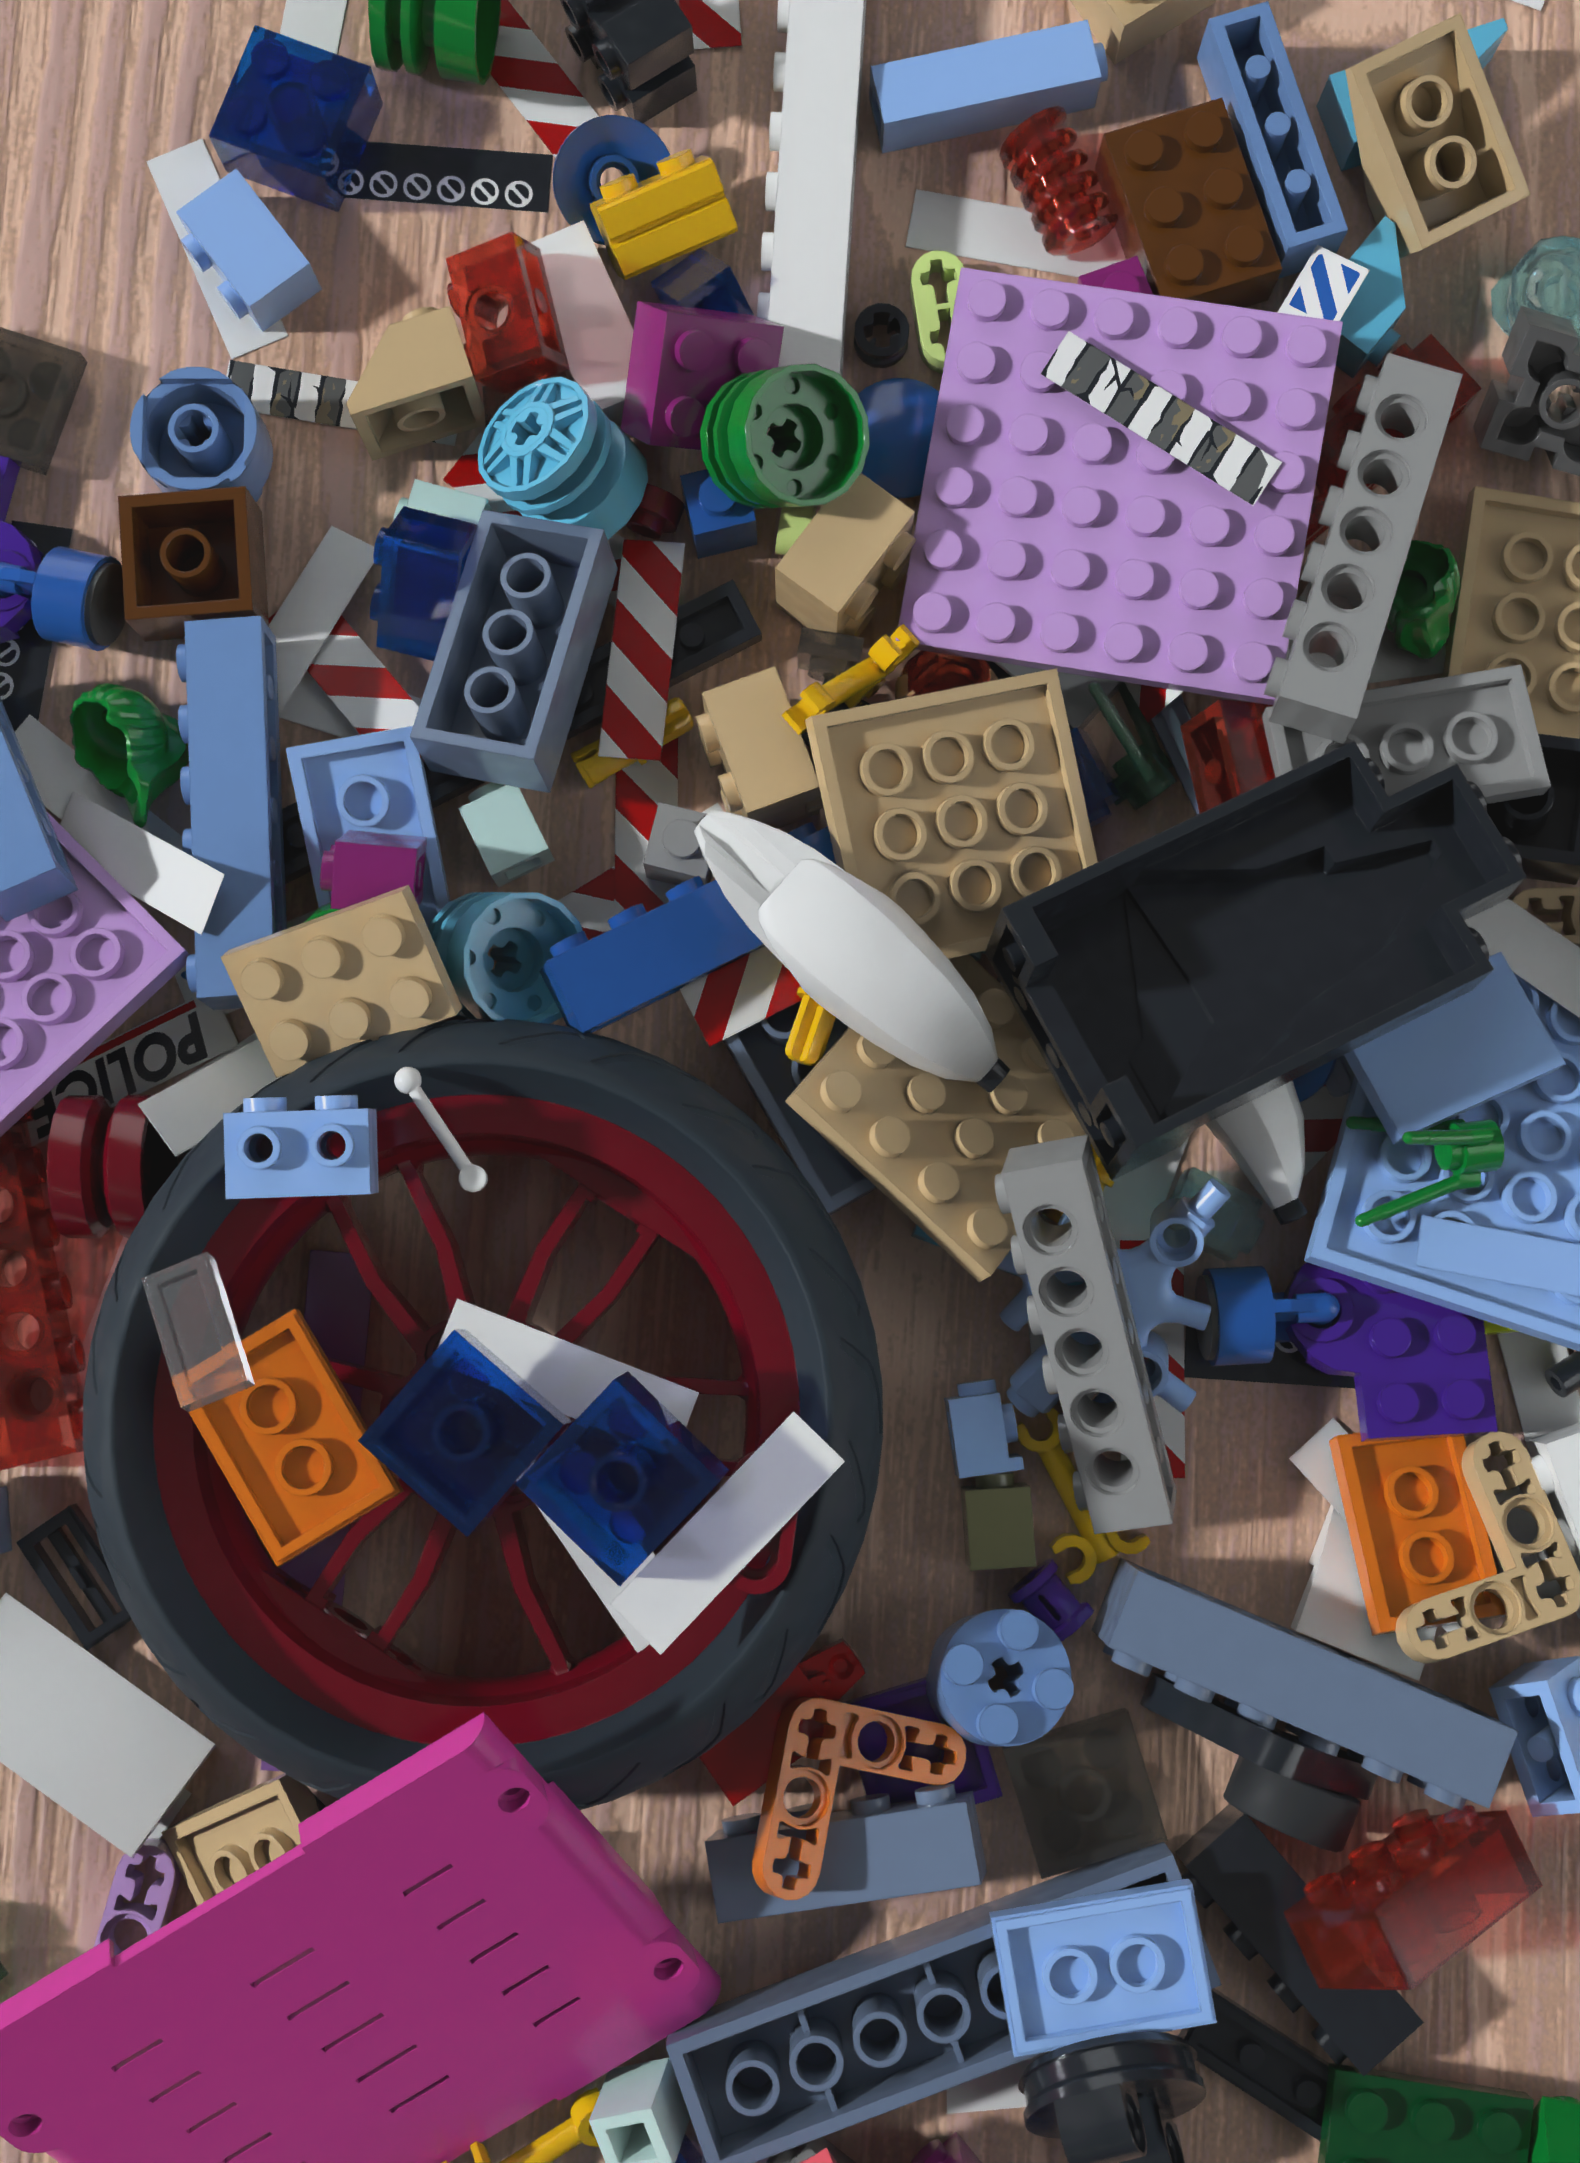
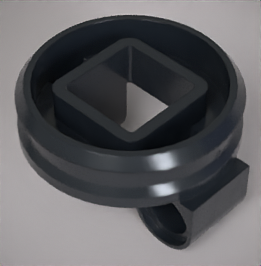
[1018,2032,1206,2163]

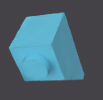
[1336,216,1406,378]

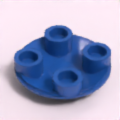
[858,378,939,499]

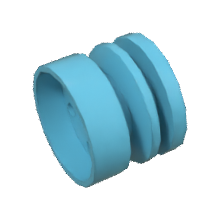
[478,377,648,540]
[428,892,583,1024]

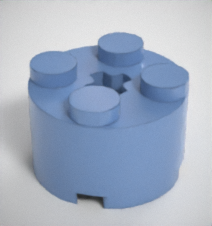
[130,367,273,502]
[926,1609,1074,1747]

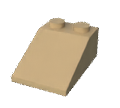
[1345,12,1531,258]

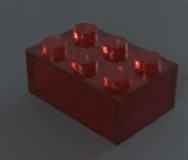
[1284,1805,1543,1990]

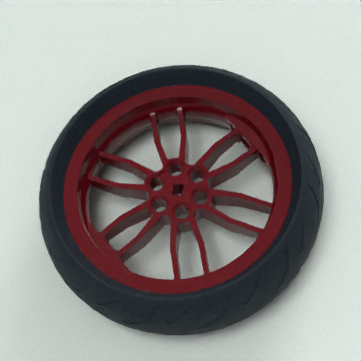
[83,1019,883,1810]

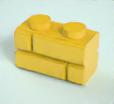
[590,149,738,280]

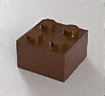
[118,486,269,642]

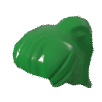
[1385,540,1460,659]
[69,683,189,828]

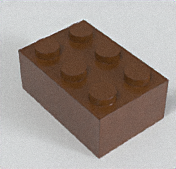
[1095,98,1283,308]

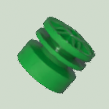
[368,0,501,85]
[700,364,870,509]

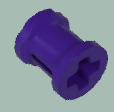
[1008,1558,1094,1642]

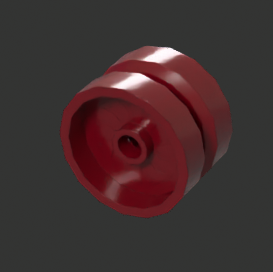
[47,1095,178,1238]

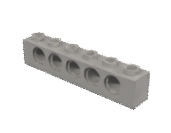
[1264,353,1463,744]
[995,1134,1177,1534]

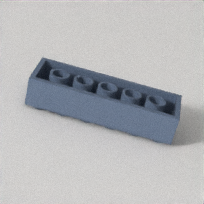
[1092,1558,1519,1810]

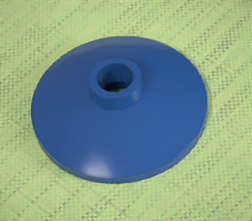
[552,115,670,245]

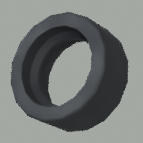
[1223,1756,1361,1853]

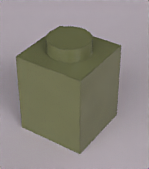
[960,1472,1036,1571]

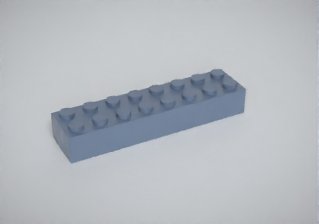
[666,1837,1222,2163]

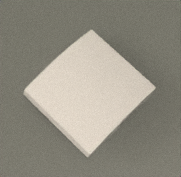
[1291,1505,1437,1681]

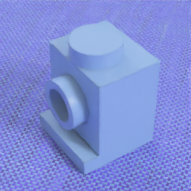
[944,1379,1024,1479]

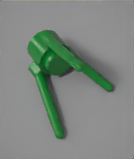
[1346,1116,1505,1227]

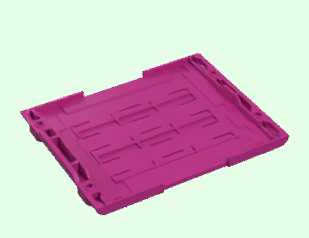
[0,1712,721,2163]

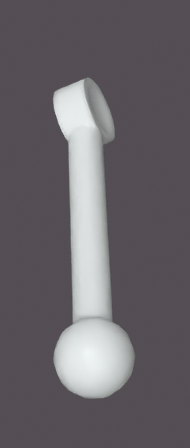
[394,1067,488,1192]

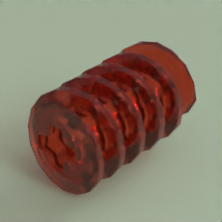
[999,106,1118,256]

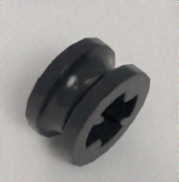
[854,303,909,368]

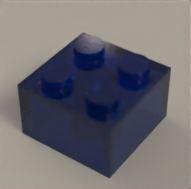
[209,25,383,212]
[358,1329,572,1537]
[515,1371,729,1587]

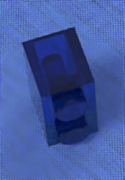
[370,506,477,661]

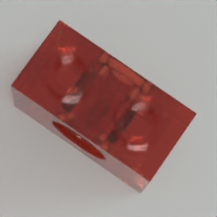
[446,232,570,394]

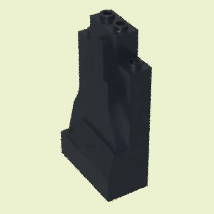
[985,741,1527,1180]

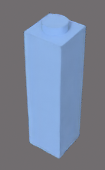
[869,20,1108,154]

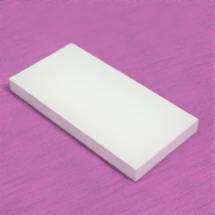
[0,1593,217,1858]

